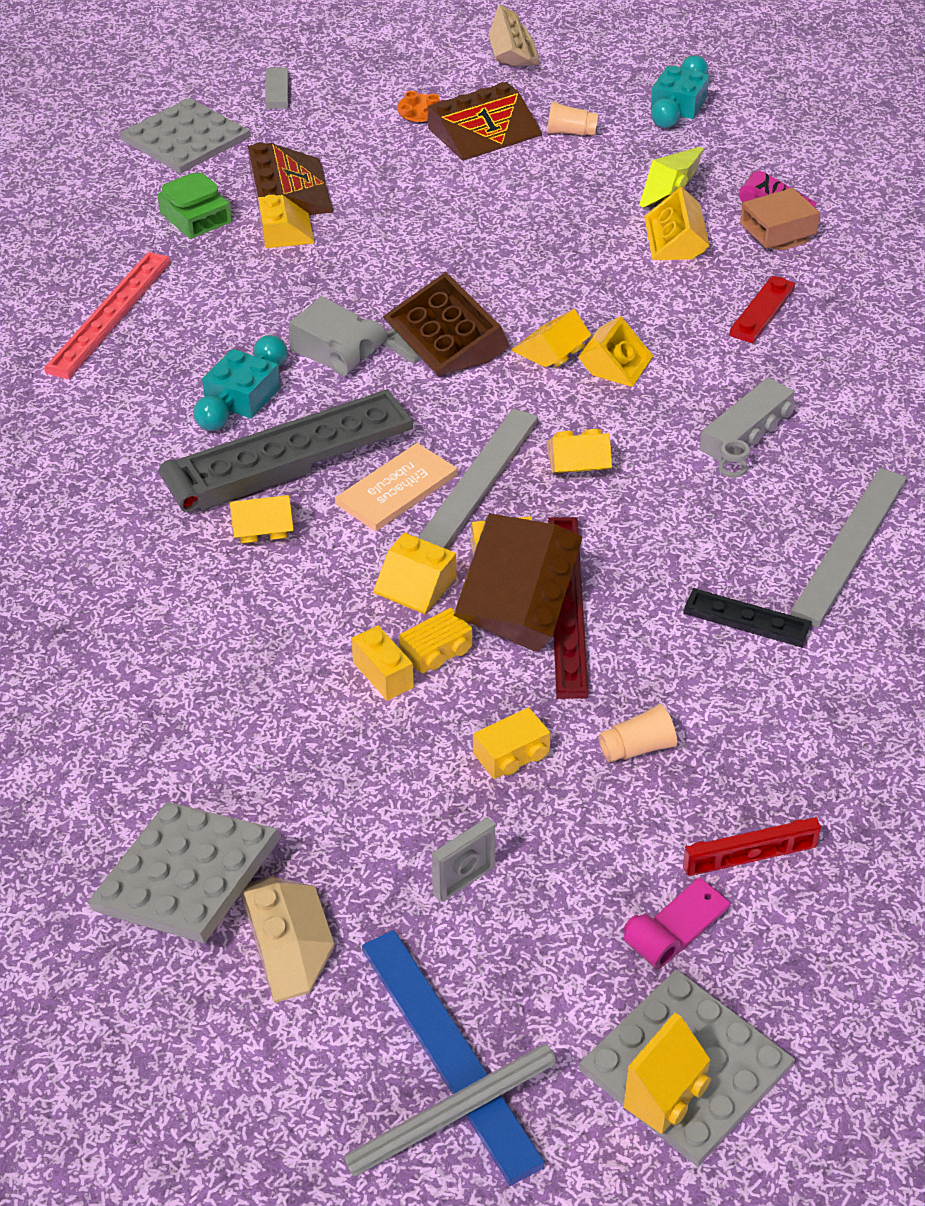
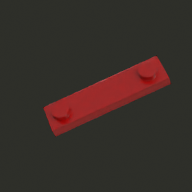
[729,276,795,344]
[683,817,821,877]

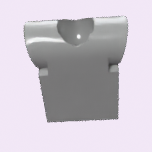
[289,296,387,377]

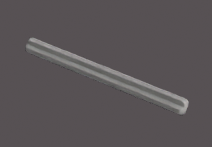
[344,1044,556,1176]

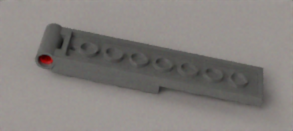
[158,389,413,512]

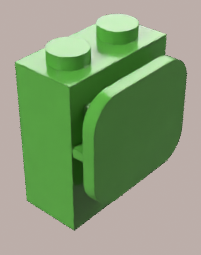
[157,173,232,239]

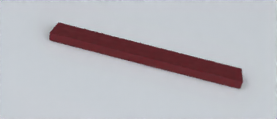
[548,517,589,699]

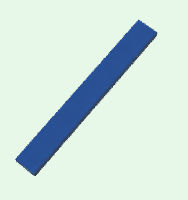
[362,930,544,1186]

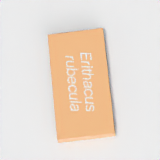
[335,443,458,531]

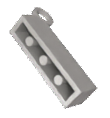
[699,377,795,478]

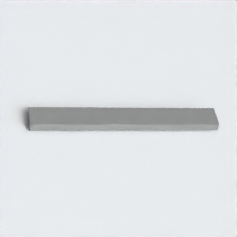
[418,408,538,549]
[791,468,907,628]

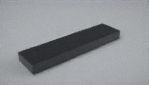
[683,588,812,648]

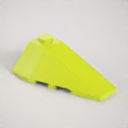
[639,147,704,207]

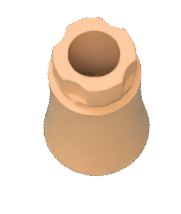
[547,101,598,136]
[598,703,677,763]

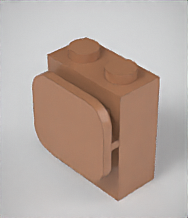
[740,188,820,250]

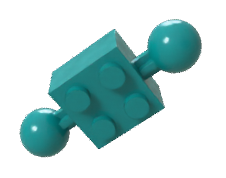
[651,55,710,128]
[193,335,288,431]

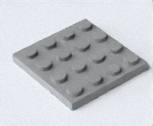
[119,98,251,174]
[88,802,281,944]
[578,969,795,1167]

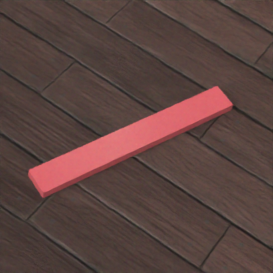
[44,252,171,379]

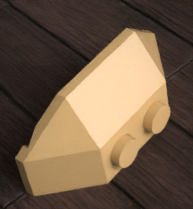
[489,4,540,66]
[241,876,335,1003]

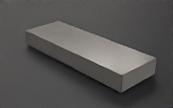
[265,67,288,109]

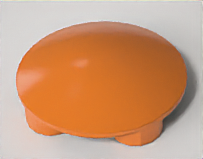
[397,91,440,122]

